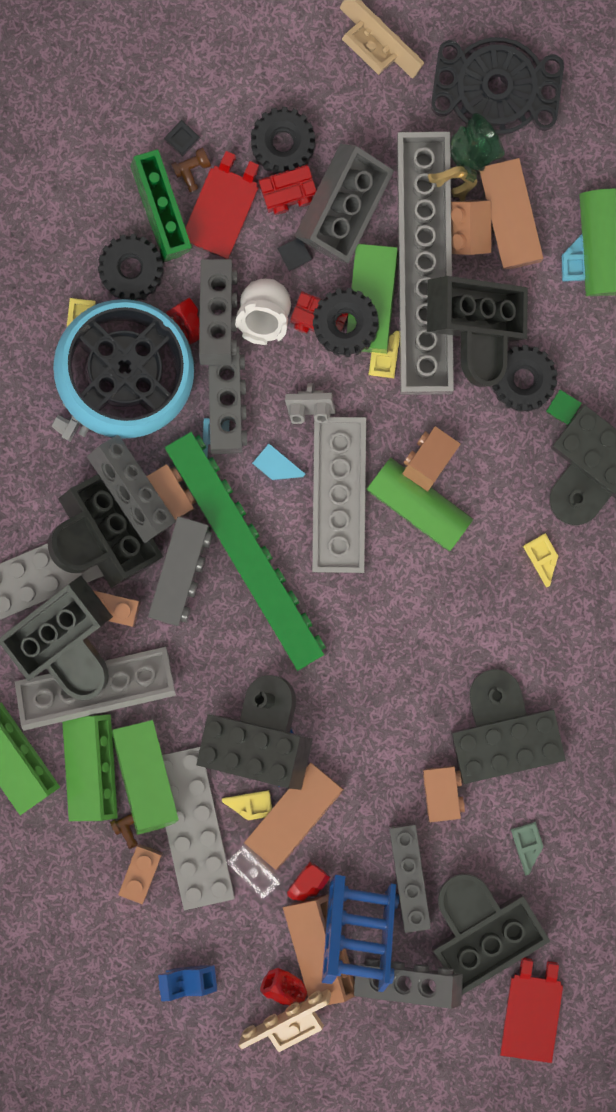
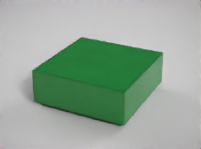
[546,390,582,425]

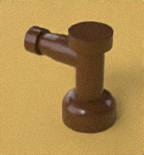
[171,147,211,193]
[110,813,138,849]

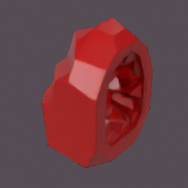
[166,297,200,344]
[287,861,331,901]
[260,968,307,1006]

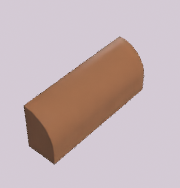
[479,158,543,269]
[244,763,344,870]
[283,894,355,1005]

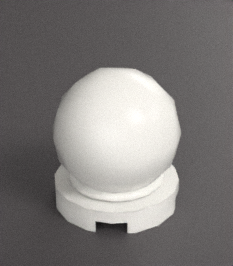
[235,279,291,345]

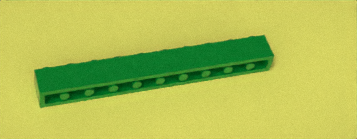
[164,432,326,671]

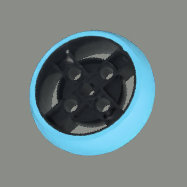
[53,299,194,439]

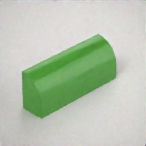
[579,189,616,297]
[347,244,398,354]
[367,458,473,551]
[0,702,60,815]
[62,714,118,821]
[112,720,179,835]

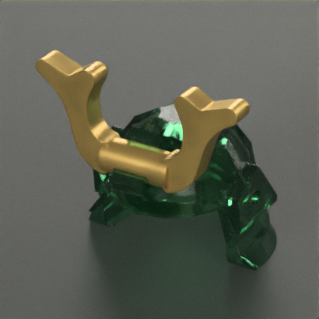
[427,113,505,201]

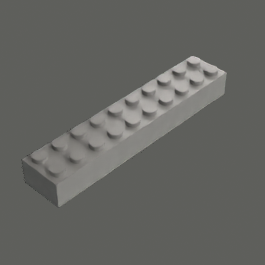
[397,132,454,395]

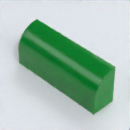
[130,149,192,263]

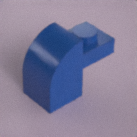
[158,965,217,1001]

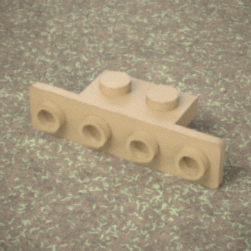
[340,0,424,78]
[238,989,332,1052]

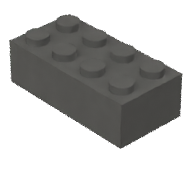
[295,144,394,263]
[148,517,213,626]

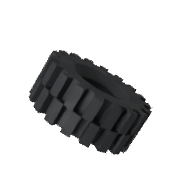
[251,107,315,174]
[98,234,164,301]
[313,288,379,357]
[492,345,558,412]

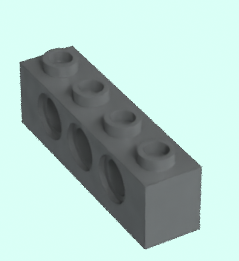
[199,259,237,365]
[208,346,247,454]
[87,435,176,543]
[389,823,431,933]
[354,958,463,1009]

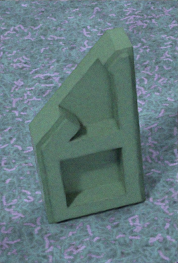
[511,822,543,876]

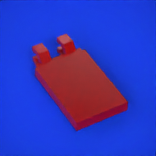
[185,151,260,259]
[500,957,563,1063]

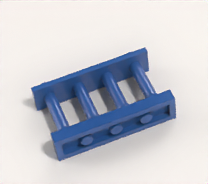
[322,875,399,992]

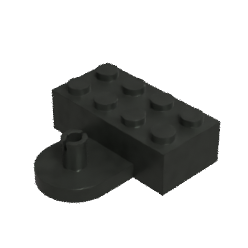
[427,276,528,387]
[549,405,616,526]
[48,474,163,588]
[0,576,113,700]
[451,669,566,784]
[196,675,313,790]
[432,873,550,995]

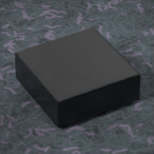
[164,120,200,157]
[277,238,312,272]

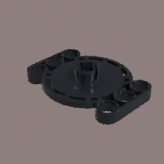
[431,37,564,135]

